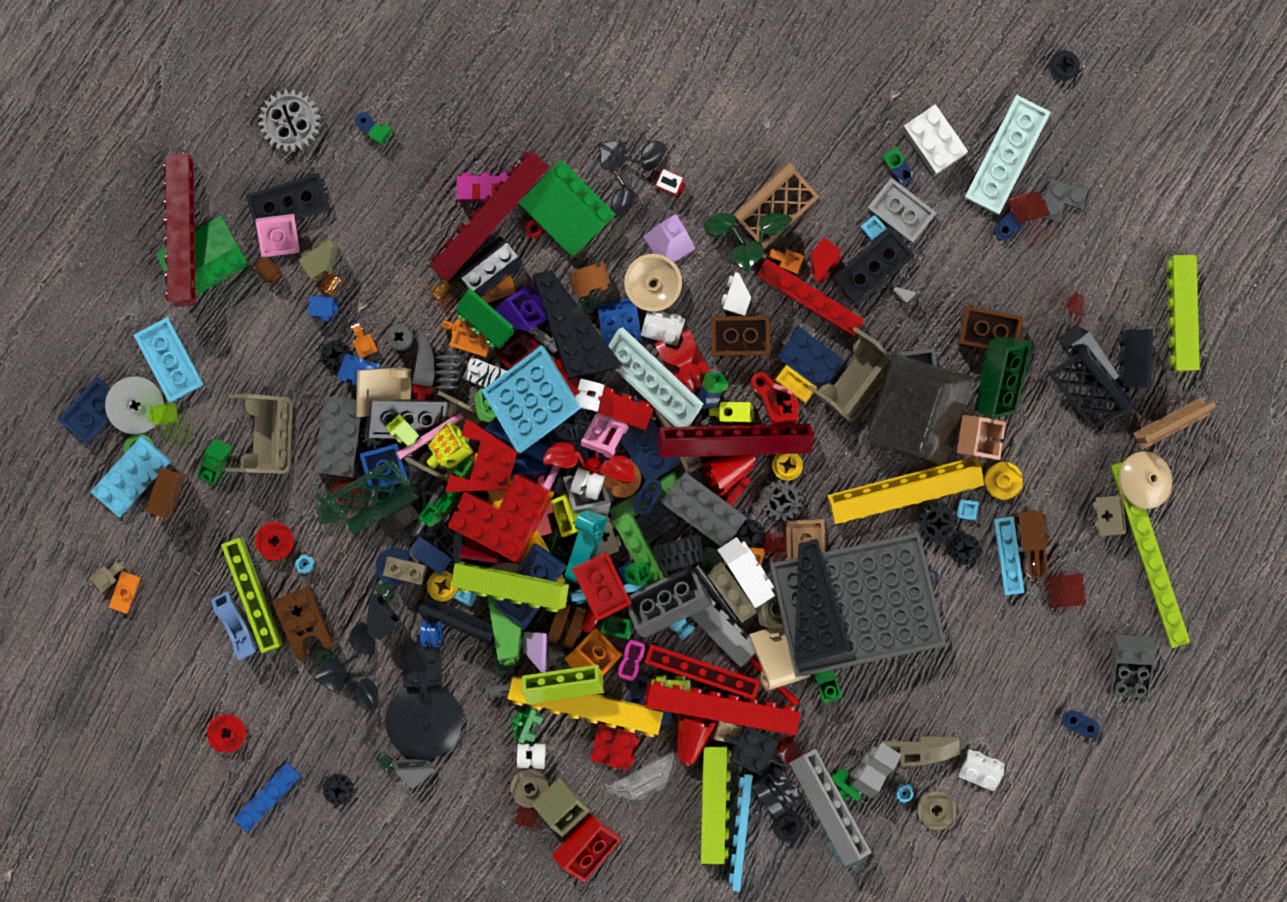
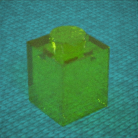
[148,403,178,426]

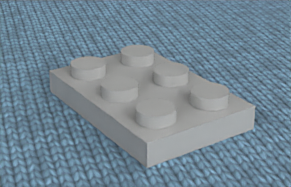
[867,178,936,243]

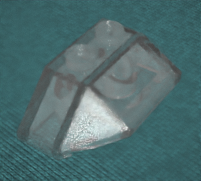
[605,751,675,801]

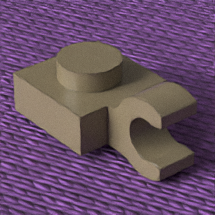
[90,562,125,593]

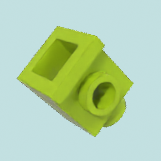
[386,414,419,446]

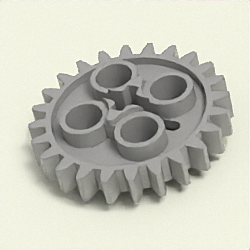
[258,89,321,152]

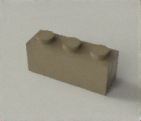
[706,562,757,623]

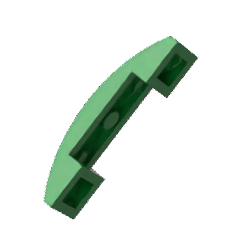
[418,458,474,527]

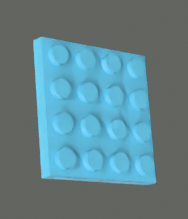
[482,345,581,453]

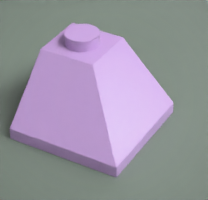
[643,214,695,262]
[521,631,548,673]

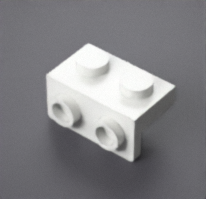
[641,310,685,346]
[959,750,1004,791]

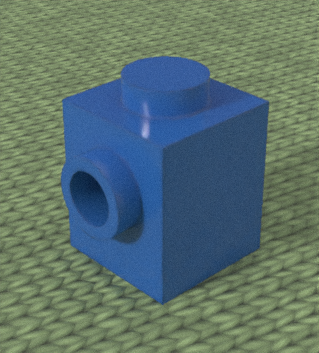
[309,296,338,321]

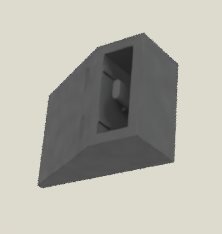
[1110,635,1157,698]

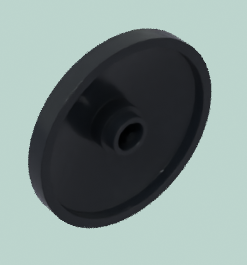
[385,685,463,759]

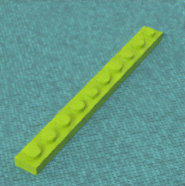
[1110,461,1190,648]

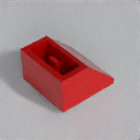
[809,237,842,285]

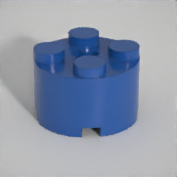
[336,354,381,386]

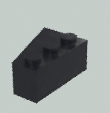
[1057,325,1119,390]

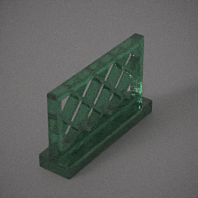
[326,460,418,535]

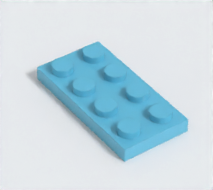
[134,317,204,403]
[91,435,171,517]

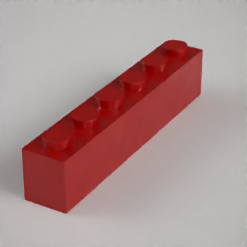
[755,259,864,338]
[558,369,654,431]
[644,643,761,700]

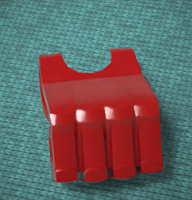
[655,329,710,392]
[750,372,800,424]

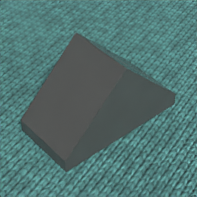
[391,759,434,789]

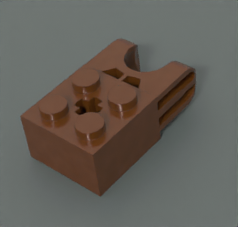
[1013,511,1049,579]
[272,585,334,661]

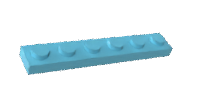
[729,773,753,892]

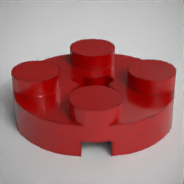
[255,522,294,560]
[207,713,247,753]

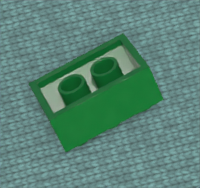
[455,288,514,350]

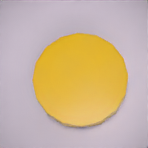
[984,462,1023,500]

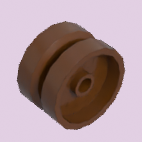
[547,603,587,649]

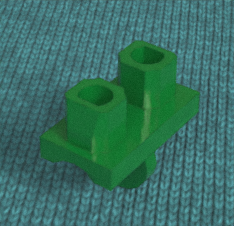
[509,705,543,743]
[830,767,861,802]

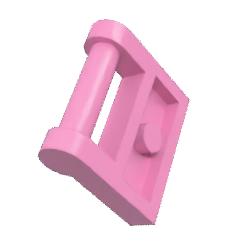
[581,413,629,458]

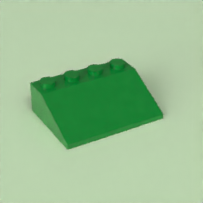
[518,159,615,257]
[155,215,250,296]

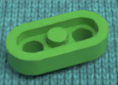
[474,388,496,422]

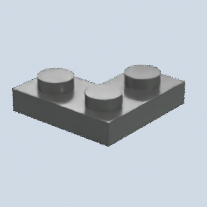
[1039,180,1088,222]

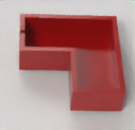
[447,474,555,562]

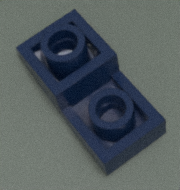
[510,456,550,480]
[408,536,452,575]

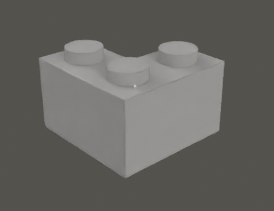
[853,743,901,798]

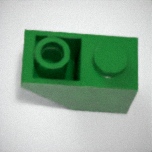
[197,438,232,486]
[813,670,842,703]

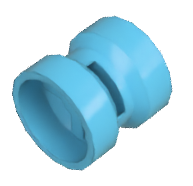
[669,618,695,641]

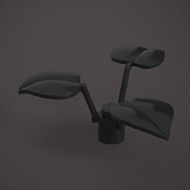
[598,140,665,218]
[313,622,378,711]

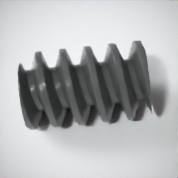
[387,324,414,351]
[433,350,461,390]

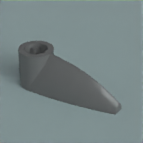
[412,331,435,387]

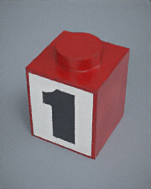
[655,168,685,197]

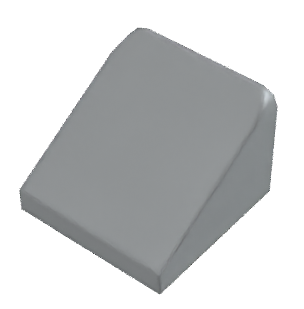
[892,287,916,304]

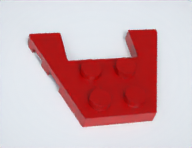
[445,419,517,493]

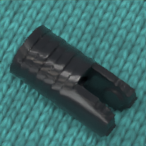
[550,465,577,497]

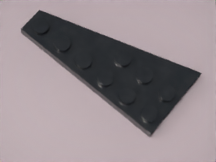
[532,270,623,380]
[794,539,851,667]

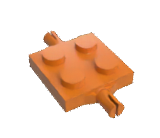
[441,319,504,357]

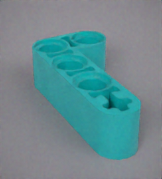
[565,510,607,585]

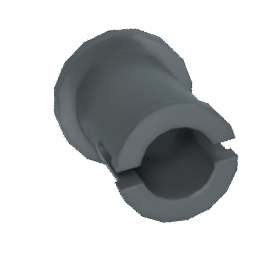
[485,684,509,699]

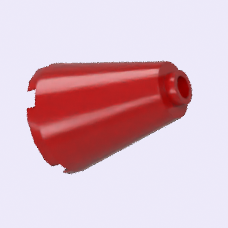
[700,455,756,497]
[677,714,716,766]

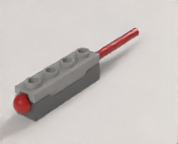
[691,598,799,706]

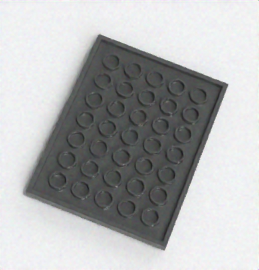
[769,533,946,678]

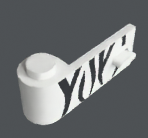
[463,357,507,387]

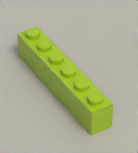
[1166,255,1200,372]
[221,538,283,653]
[451,562,569,612]
[701,745,731,864]

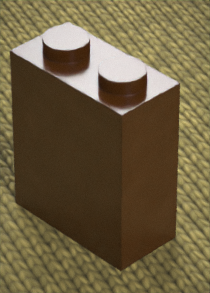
[145,467,187,520]

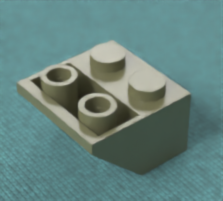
[298,239,338,283]
[532,777,590,837]

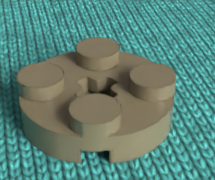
[757,590,783,629]
[510,768,549,808]
[917,791,956,830]

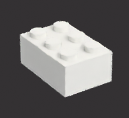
[901,104,968,176]
[718,537,775,608]

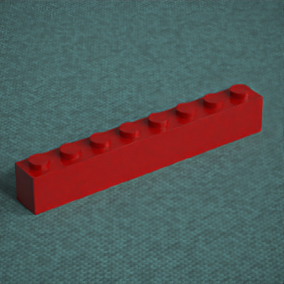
[644,680,801,735]

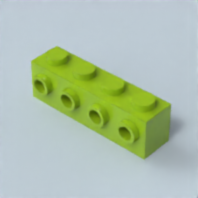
[522,665,604,704]

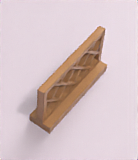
[732,163,819,249]
[1132,398,1216,450]

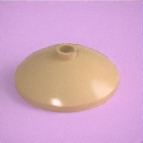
[624,254,682,312]
[1119,451,1172,509]

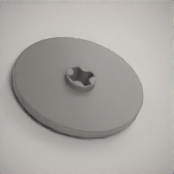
[105,376,164,434]

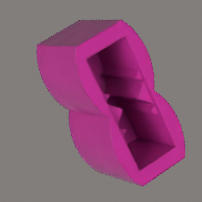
[619,639,645,681]

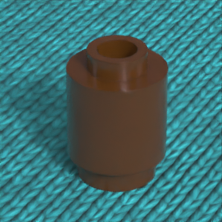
[254,257,283,285]

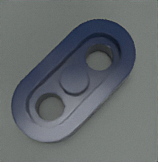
[994,207,1028,241]
[633,479,662,515]
[626,675,651,706]
[1062,710,1100,738]

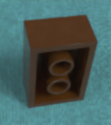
[956,306,1023,351]
[711,316,770,357]

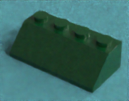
[974,337,1032,419]

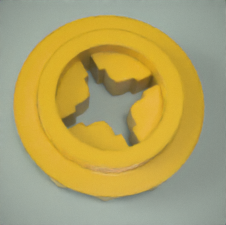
[772,454,803,480]
[427,571,458,601]

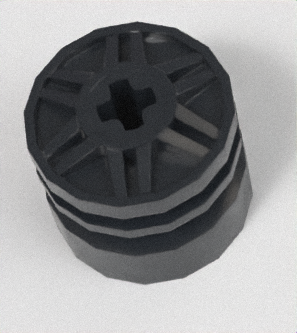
[543,408,589,447]
[752,766,802,819]

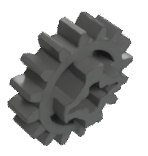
[761,480,803,521]

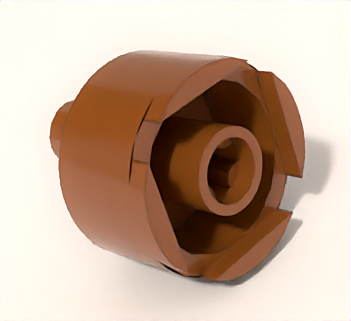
[567,261,611,298]
[603,462,641,498]

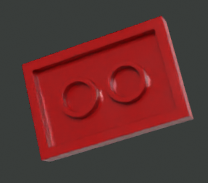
[571,551,632,621]

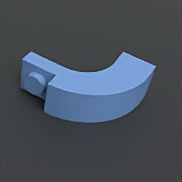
[211,591,256,660]

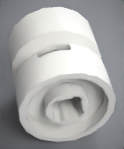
[576,379,604,412]
[571,468,604,500]
[517,743,546,769]

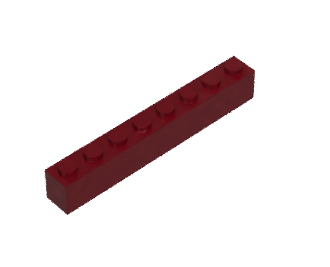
[430,150,550,282]
[163,153,196,307]
[657,424,814,458]

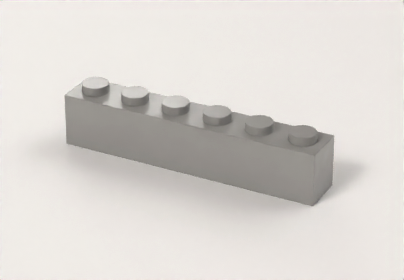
[790,749,872,867]

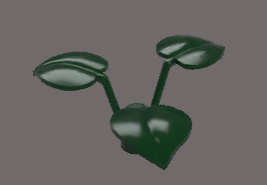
[703,213,793,272]

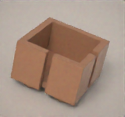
[957,415,1006,460]

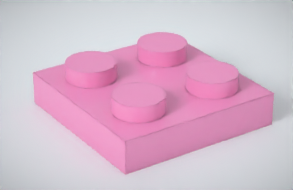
[256,214,300,257]

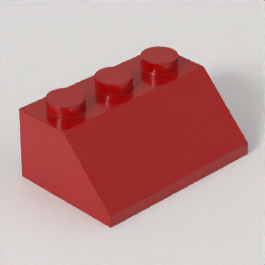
[552,812,622,883]

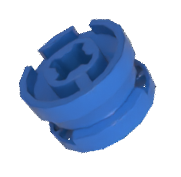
[420,620,444,647]

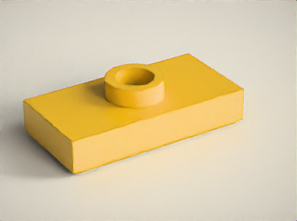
[775,365,817,403]

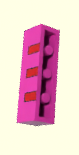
[457,173,535,202]

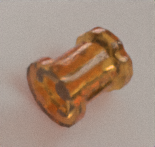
[320,273,344,298]
[429,277,454,302]

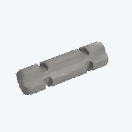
[528,326,557,354]

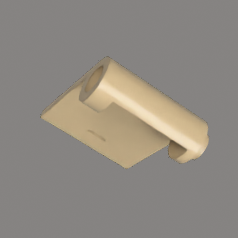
[356,368,412,419]
[749,627,810,691]

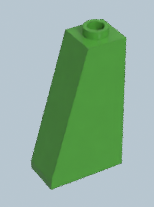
[487,594,523,666]

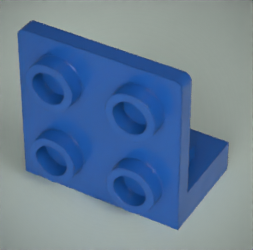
[597,299,642,345]

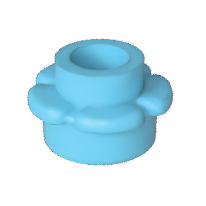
[295,555,314,574]
[895,784,914,803]

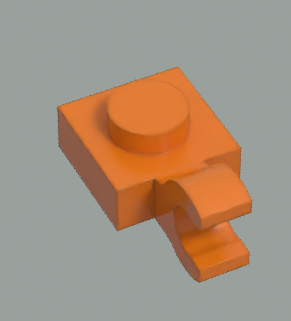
[768,249,804,274]
[352,323,378,358]

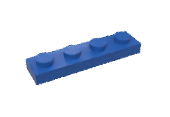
[234,763,301,832]

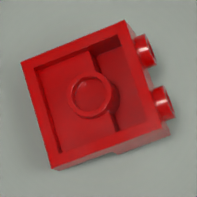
[590,722,639,770]

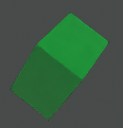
[600,615,633,639]

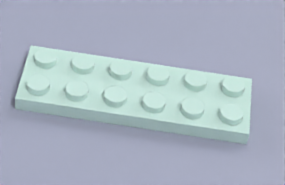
[964,95,1051,215]
[608,327,704,427]

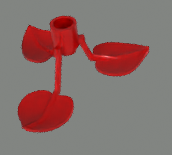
[543,425,634,483]

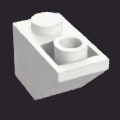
[720,272,751,316]

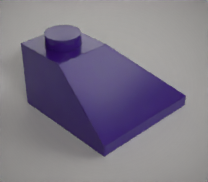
[495,285,547,331]

